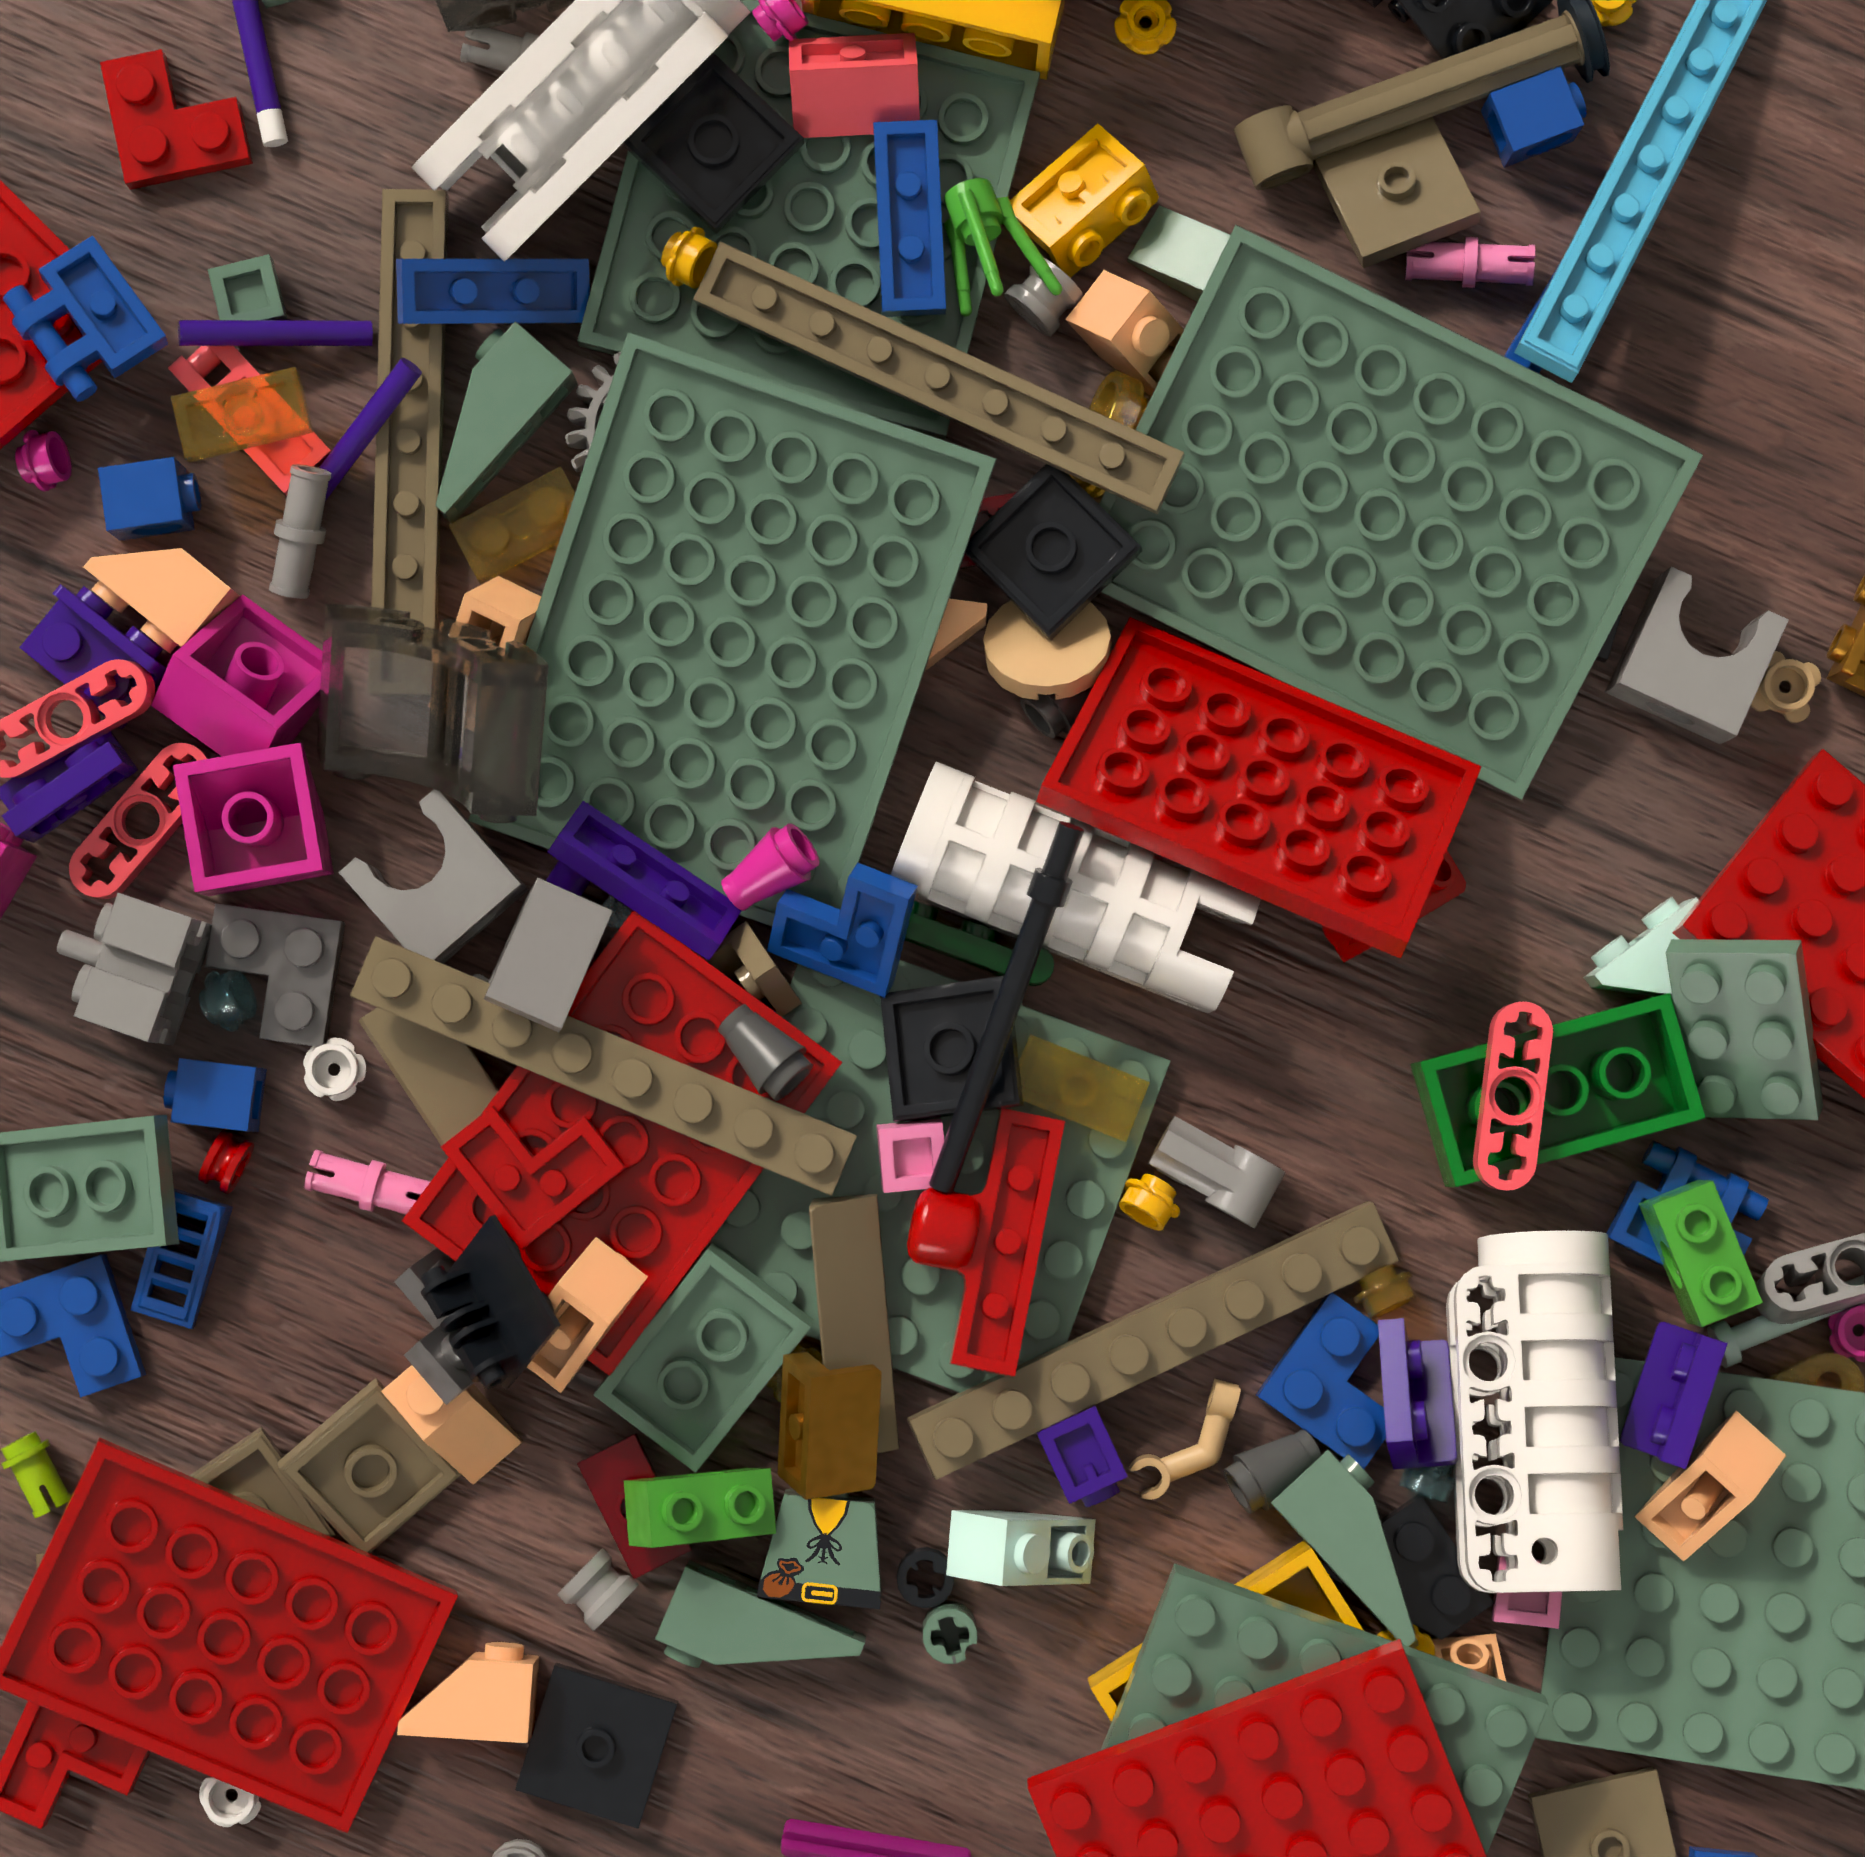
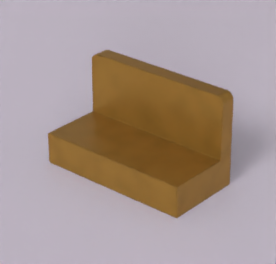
[777,1351,882,1500]

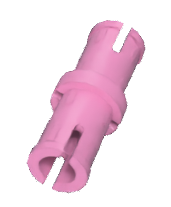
[1405,237,1535,288]
[304,1150,431,1215]

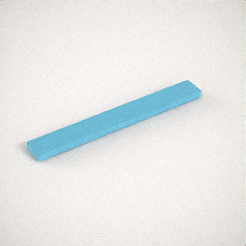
[1514,0,1767,383]

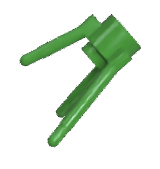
[944,178,1062,317]

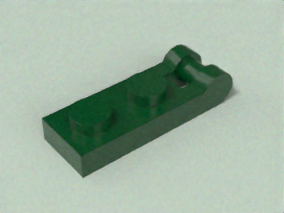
[904,901,1054,987]

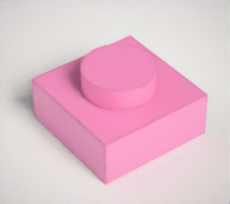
[876,1119,944,1193]
[1492,1557,1562,1629]

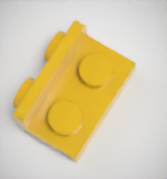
[1010,123,1159,278]

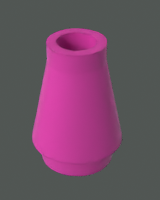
[721,823,820,911]

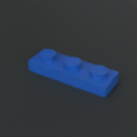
[873,120,946,317]
[396,259,590,324]

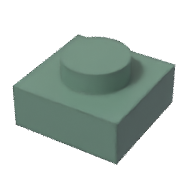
[208,254,288,320]

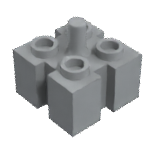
[57,893,212,1046]

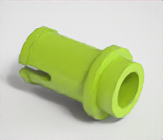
[1,1431,72,1518]

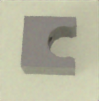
[1605,566,1789,744]
[338,788,529,964]
[484,878,613,1032]

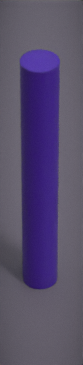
[178,320,373,346]
[319,358,422,502]

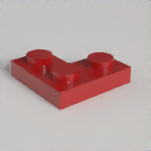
[100,49,253,190]
[441,1106,626,1250]
[0,1701,150,1829]

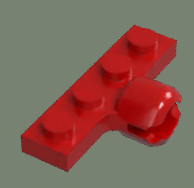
[907,1109,1065,1377]

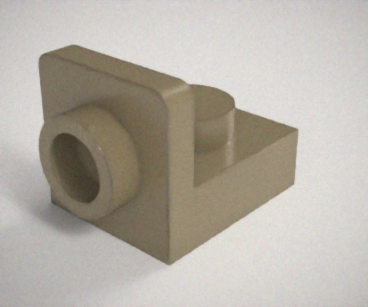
[697,921,802,1017]

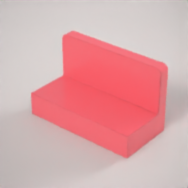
[789,33,920,138]

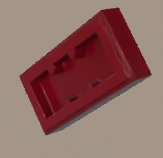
[577,1433,693,1579]

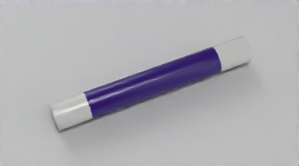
[232,0,288,147]

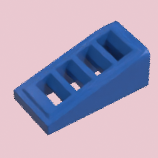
[131,1188,233,1329]

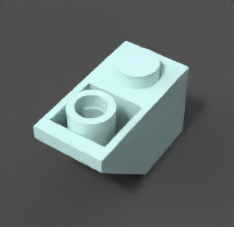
[1583,897,1698,999]
[946,1510,1096,1586]

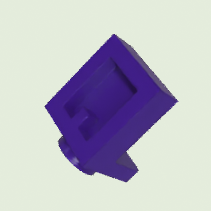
[1036,1405,1128,1507]

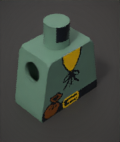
[757,1489,882,1609]

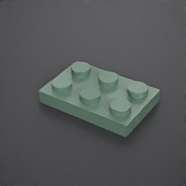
[1666,939,1823,1120]
[0,1115,179,1262]
[594,1242,814,1473]

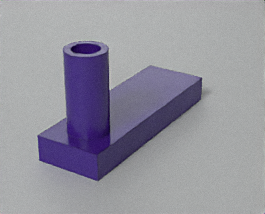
[546,801,741,961]

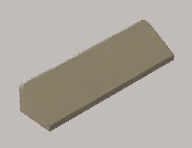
[359,1008,498,1146]
[809,1194,899,1454]

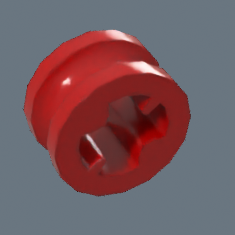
[198,1129,254,1194]

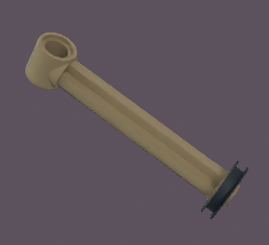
[1233,0,1610,190]

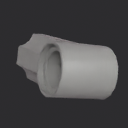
[1147,1116,1286,1229]

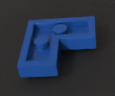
[767,863,918,998]
[0,1254,146,1398]
[1256,1292,1386,1469]

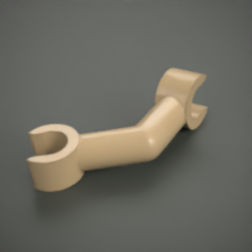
[1129,1378,1241,1500]

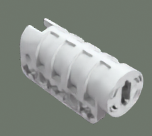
[411,0,751,262]
[891,762,1261,1013]
[1446,1231,1623,1593]

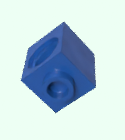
[1481,66,1587,168]
[98,457,201,541]
[164,1058,267,1132]

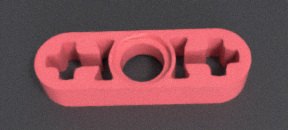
[0,659,155,778]
[69,743,210,899]
[1473,1001,1553,1191]

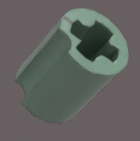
[923,1601,977,1664]

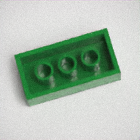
[1410,993,1705,1187]

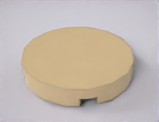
[983,601,1111,700]

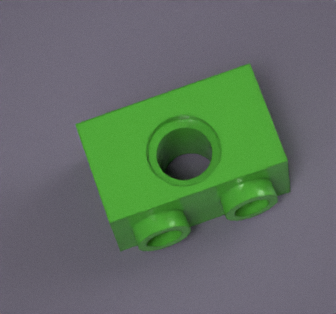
[1638,1180,1763,1327]
[624,1468,776,1548]

